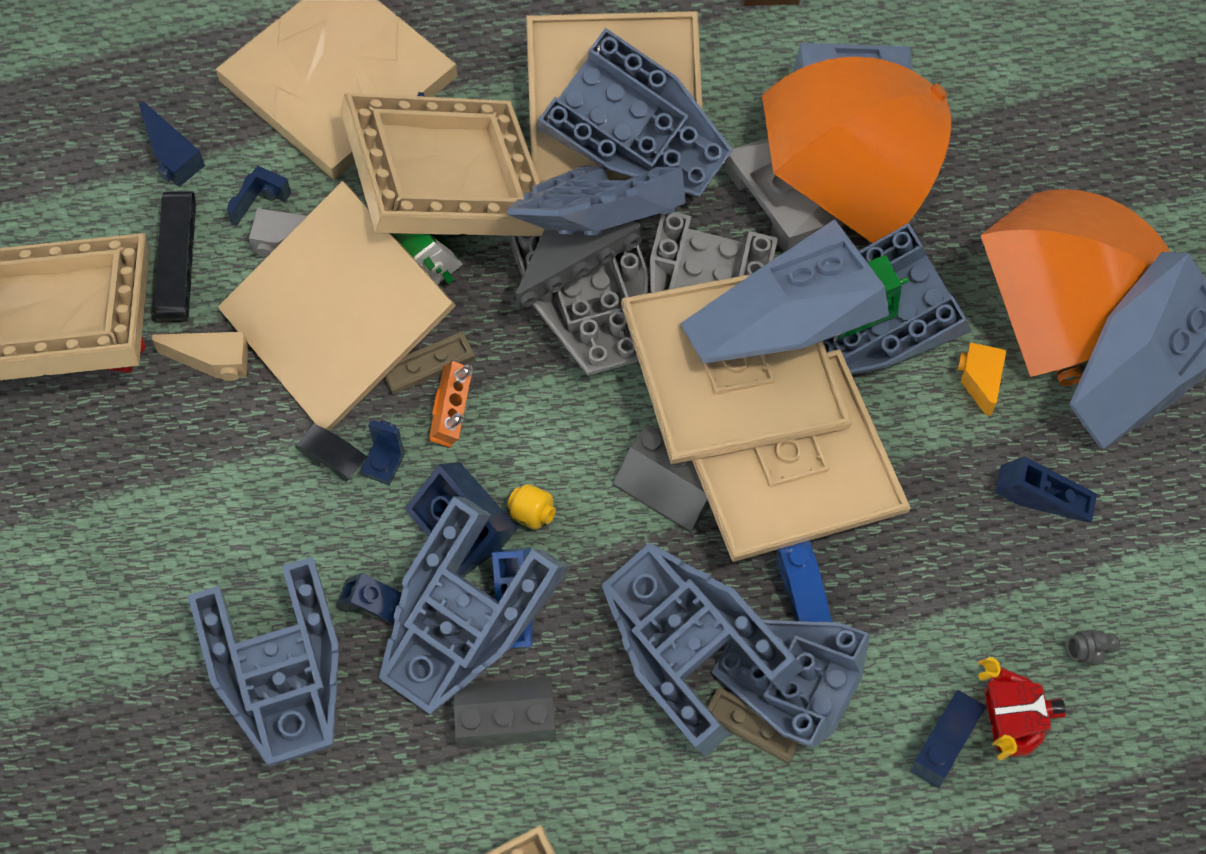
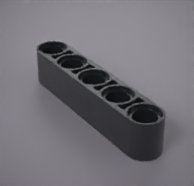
[154,191,196,321]

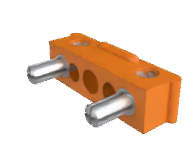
[429,361,473,448]

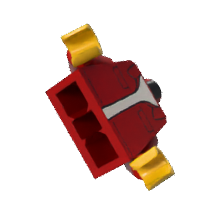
[978,657,1066,761]

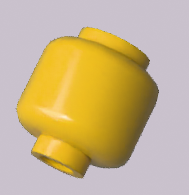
[507,484,556,530]

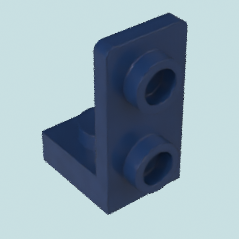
[227,165,291,226]
[361,419,405,486]
[336,573,402,625]

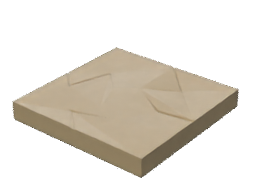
[216,0,457,180]
[340,93,544,236]
[0,233,150,380]

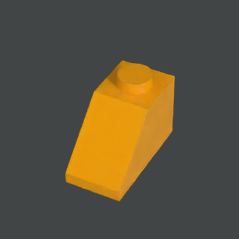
[957,342,1006,416]

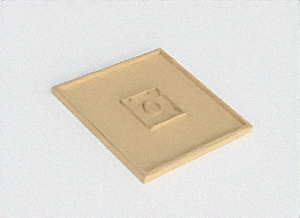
[526,11,702,183]
[218,181,456,431]
[621,274,852,464]
[692,349,911,562]

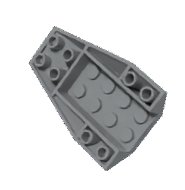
[649,212,778,293]

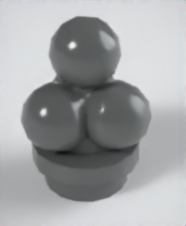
[1067,630,1120,665]

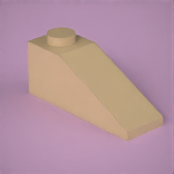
[152,332,248,381]

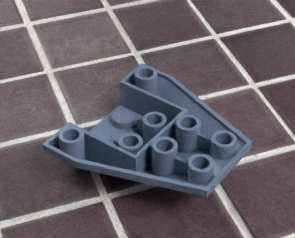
[711,620,870,748]

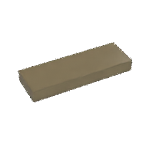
[384,331,475,394]
[707,687,800,765]

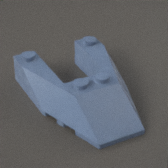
[507,166,686,235]
[379,496,569,714]
[602,542,804,756]
[188,557,339,767]

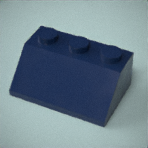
[405,462,518,576]

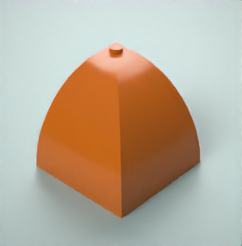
[762,57,951,243]
[980,189,1170,377]

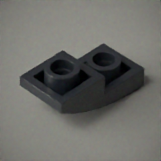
[295,424,367,482]

